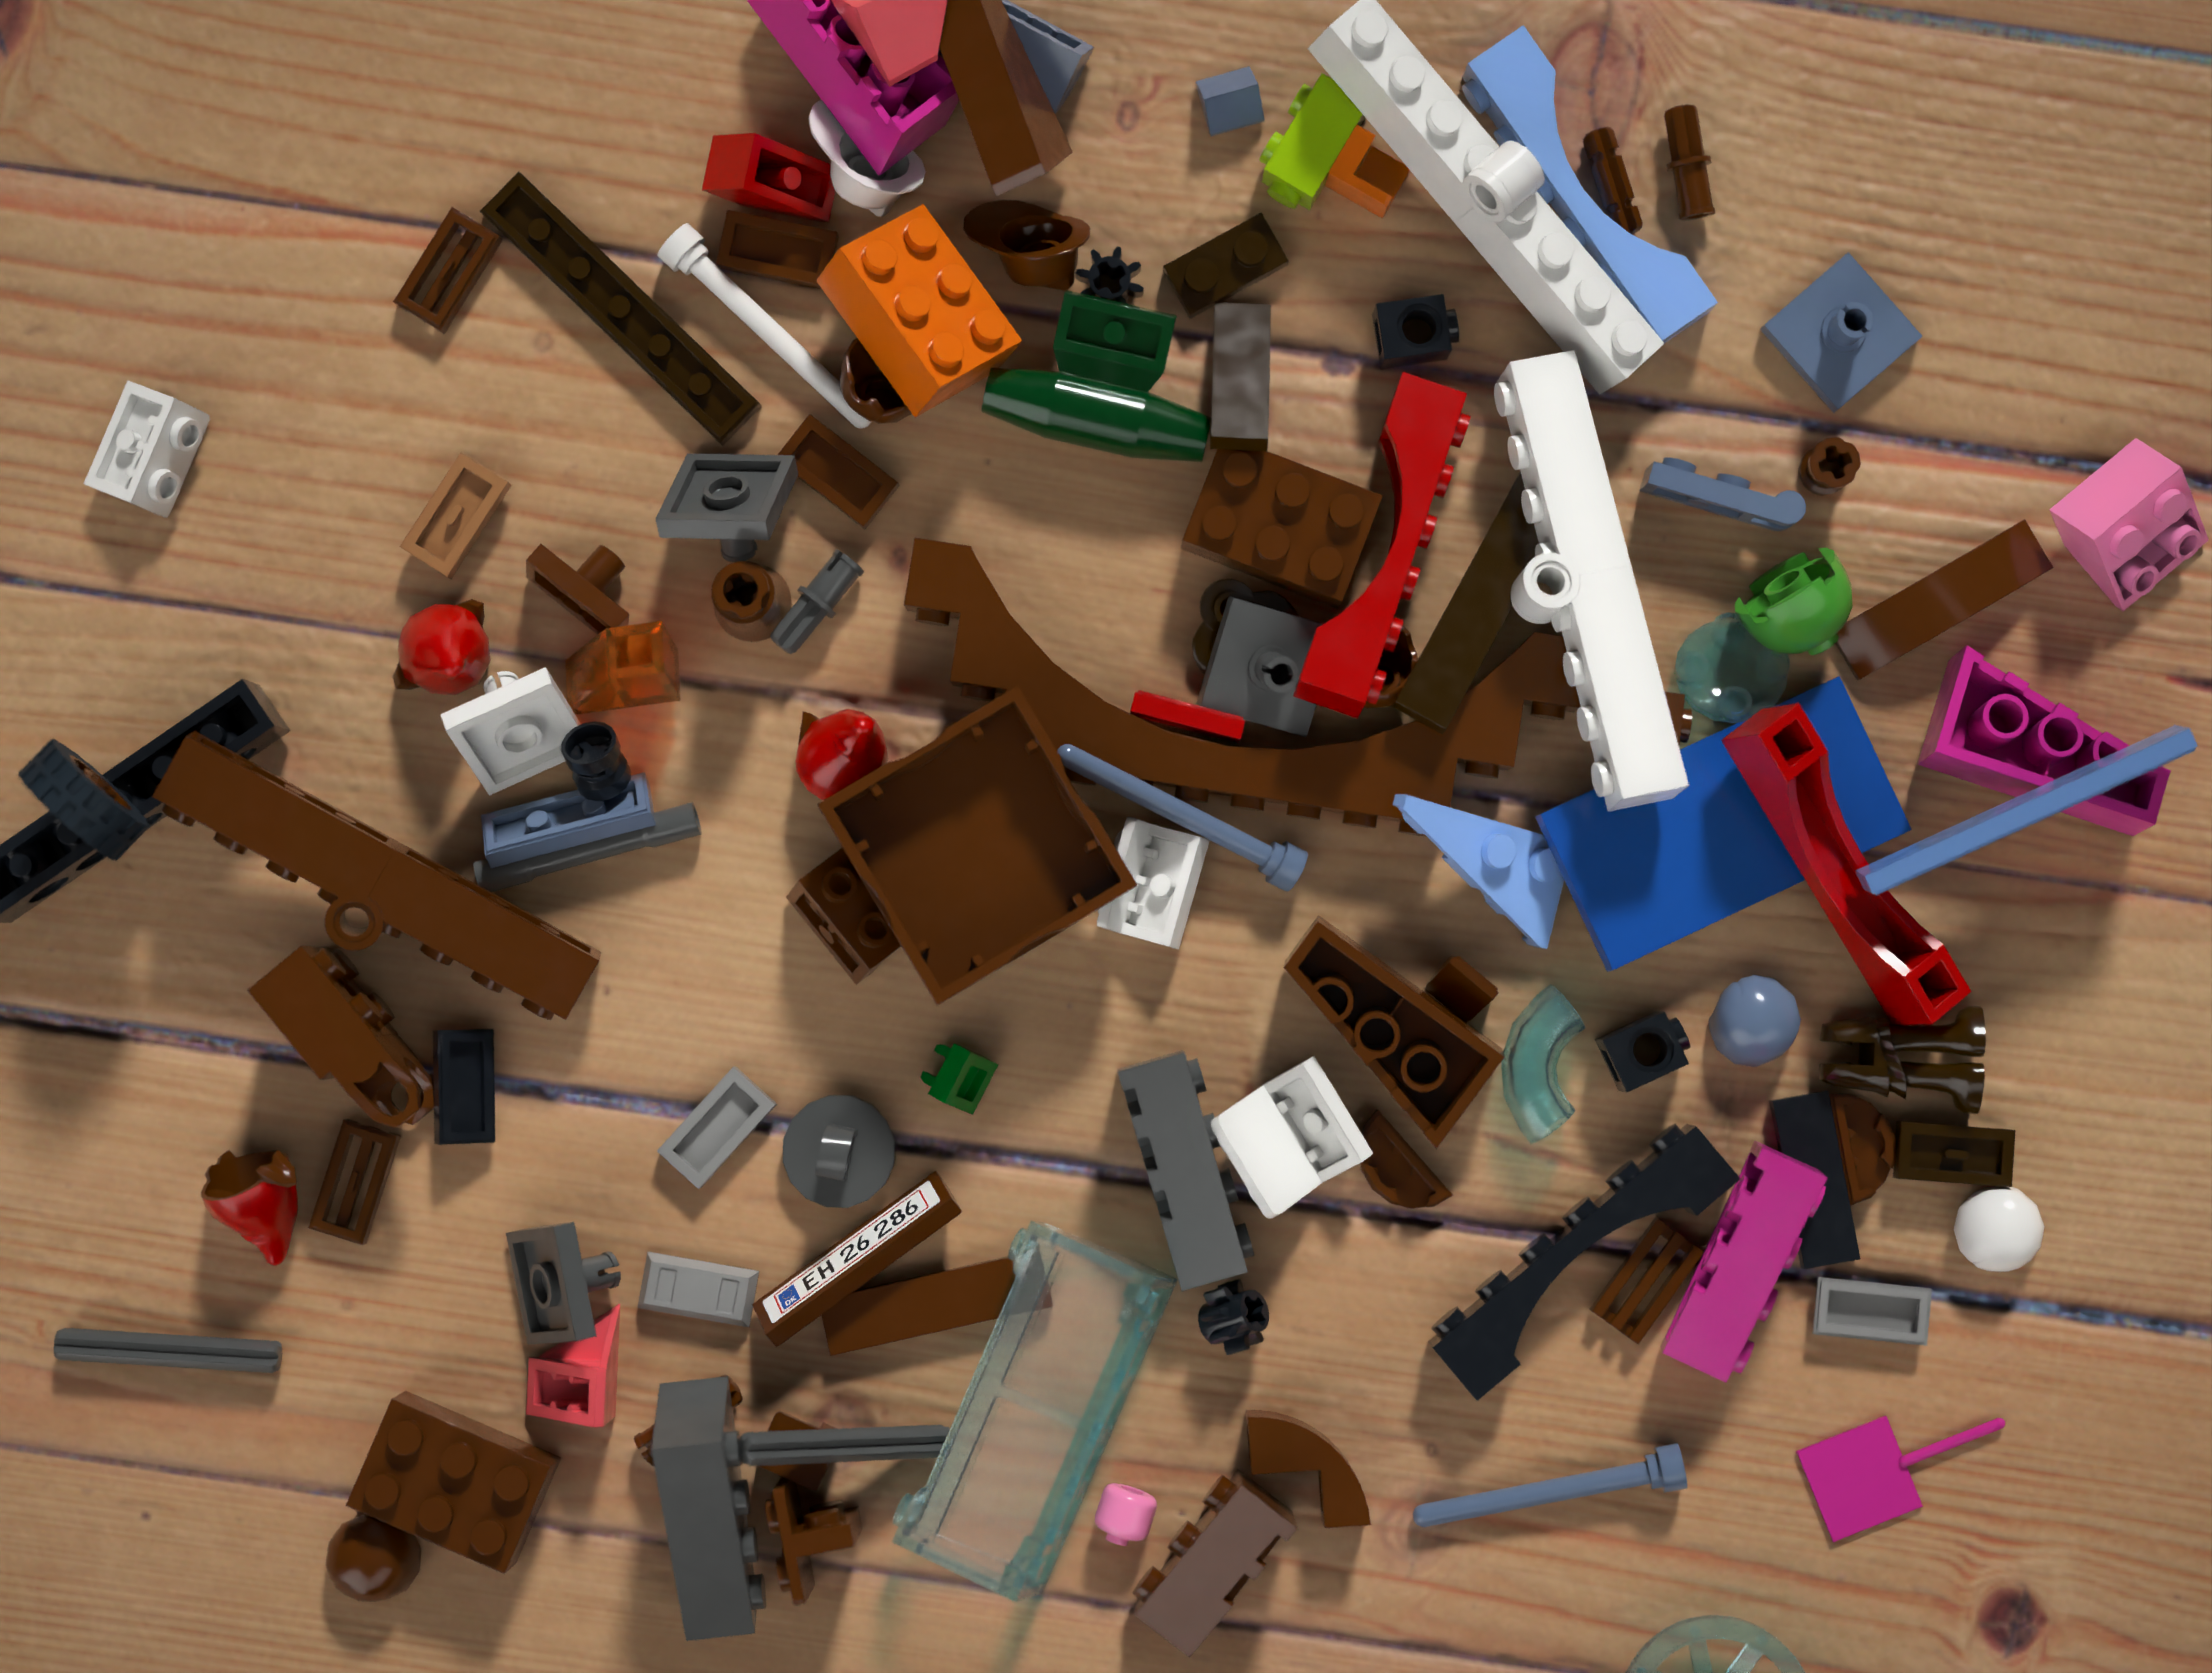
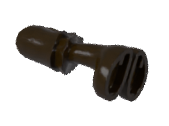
[1819,1006,1986,1114]

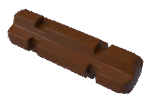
[1583,127,1643,235]

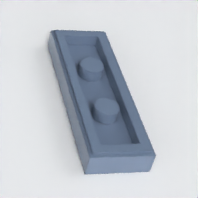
[481,772,656,868]

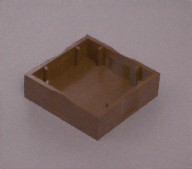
[817,686,1137,1006]

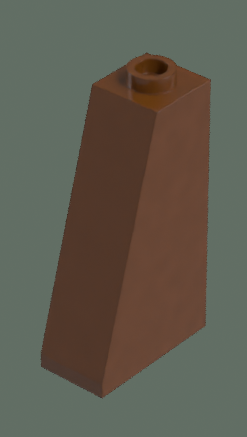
[939,0,1073,197]

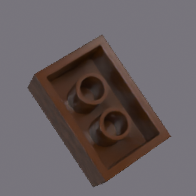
[1181,449,1383,609]
[346,1391,562,1574]

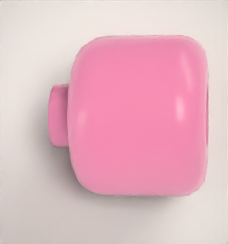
[1095,1483,1157,1546]

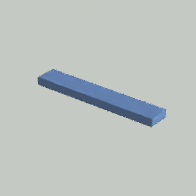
[1855,725,2198,895]

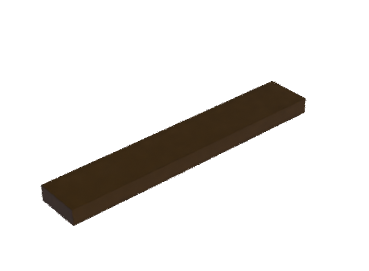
[480,172,762,446]
[1392,472,1539,735]

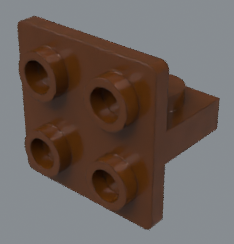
[765,1477,863,1605]

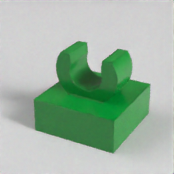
[920,1043,999,1115]

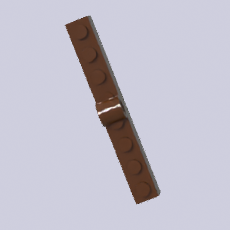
[152,731,601,1020]

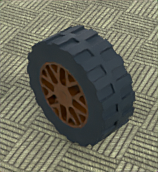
[18,739,150,861]

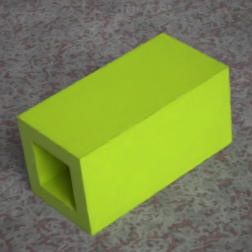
[1259,73,1365,210]

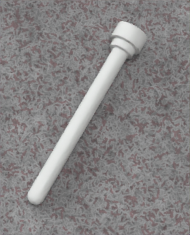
[657,223,871,429]

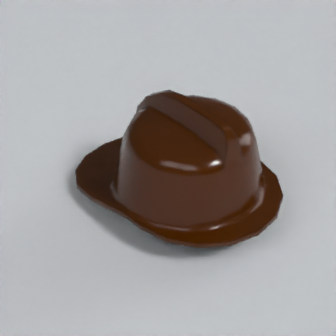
[963,200,1090,291]

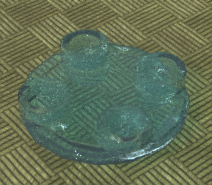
[1674,612,1790,723]

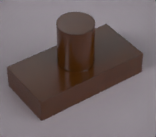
[526,544,629,647]

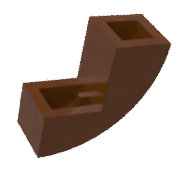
[1246,1410,1371,1528]

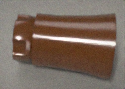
[711,561,792,642]

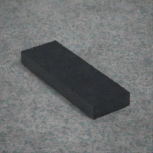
[1769,1090,1860,1269]

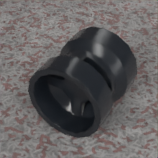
[561,721,631,801]

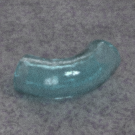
[1501,984,1586,1144]

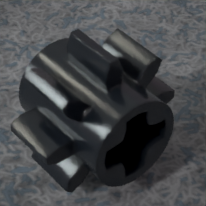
[1075,247,1144,304]
[1198,1279,1269,1355]

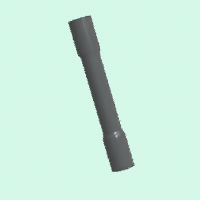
[473,802,702,892]

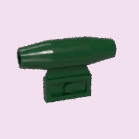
[982,290,1211,462]

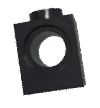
[1372,294,1459,370]
[1595,1011,1691,1093]

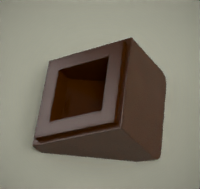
[1425,956,1499,1022]

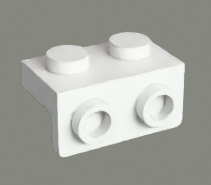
[1097,817,1210,950]

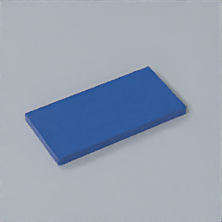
[1535,676,1912,972]

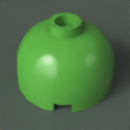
[1735,547,1853,655]

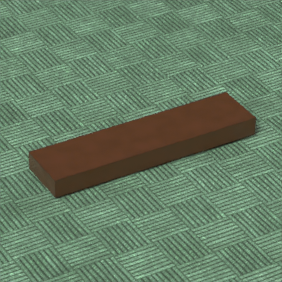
[821,1249,1053,1356]

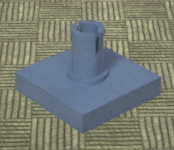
[1760,252,1923,413]

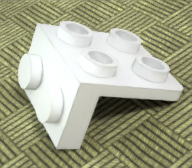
[1211,1056,1374,1218]

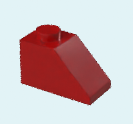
[702,133,836,222]

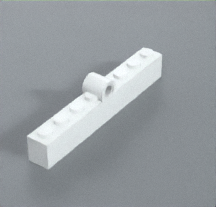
[1308,0,1665,395]
[1494,350,1689,812]

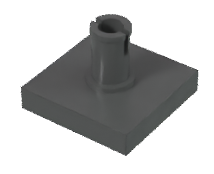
[655,453,798,562]
[1196,596,1324,737]
[506,1222,621,1345]

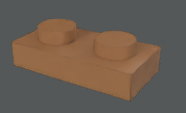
[400,452,512,579]

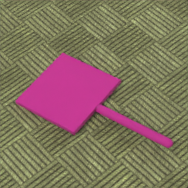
[1796,1415,2005,1542]

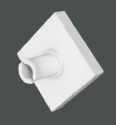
[440,667,581,796]

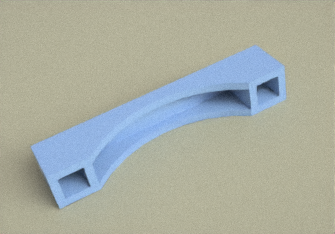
[1462,25,1718,343]

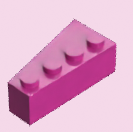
[748,0,959,176]
[1917,645,2170,836]
[1660,1141,1828,1383]

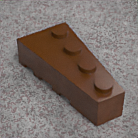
[1284,915,1505,1149]

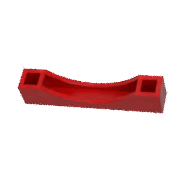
[1293,372,1471,718]
[1721,703,1972,1025]

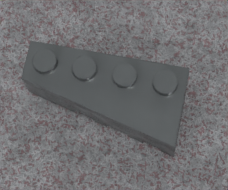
[651,1376,766,1641]

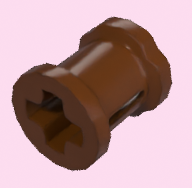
[1799,437,1861,496]

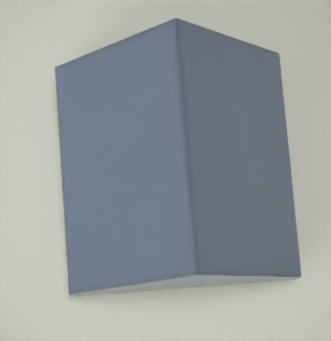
[1195,67,1265,136]

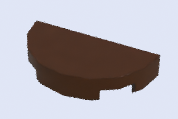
[1829,1093,1896,1206]
[1360,1109,1453,1209]

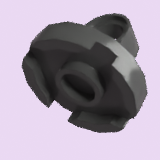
[783,1095,896,1208]

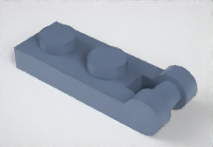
[1639,457,1806,532]

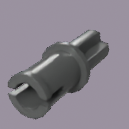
[770,549,864,654]

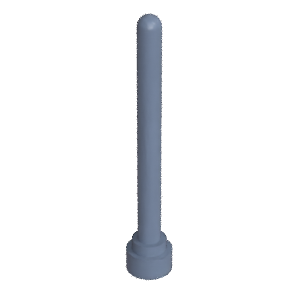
[1057,744,1308,892]
[1413,1443,1687,1527]

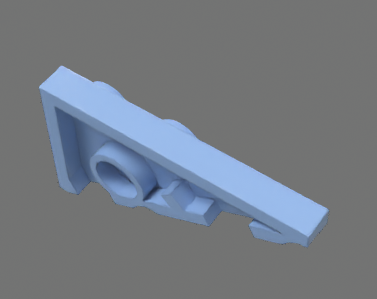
[1393,794,1564,949]

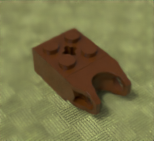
[247,946,434,1128]

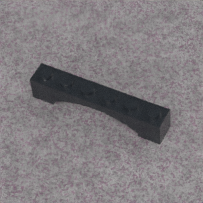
[1428,1123,1740,1401]

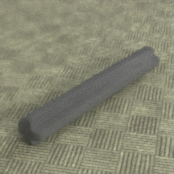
[54,1328,283,1373]
[739,1425,954,1466]

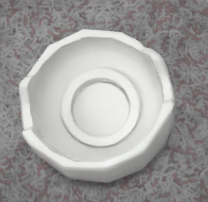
[1954,1186,2045,1272]

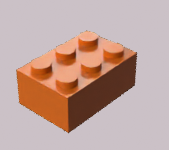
[816,204,1022,418]

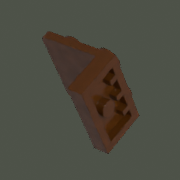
[786,848,901,985]

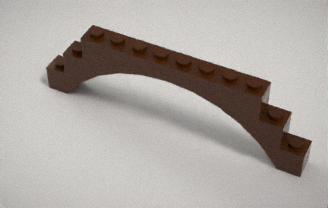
[904,538,1581,837]

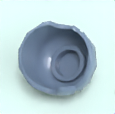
[1708,975,1801,1067]

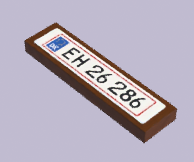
[752,1171,962,1347]

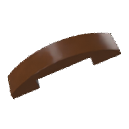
[1835,519,2053,681]

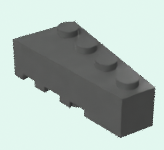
[1118,1050,1255,1291]

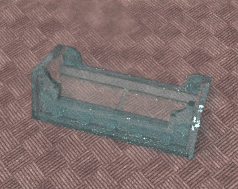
[892,1221,1178,1602]

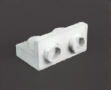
[84,380,210,518]

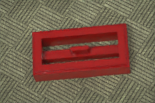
[1130,690,1246,743]

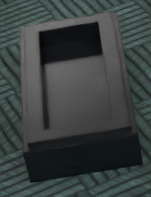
[433,1029,495,1145]

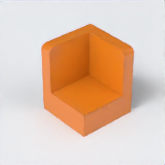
[1325,125,1409,219]

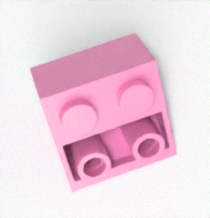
[2050,438,2209,611]

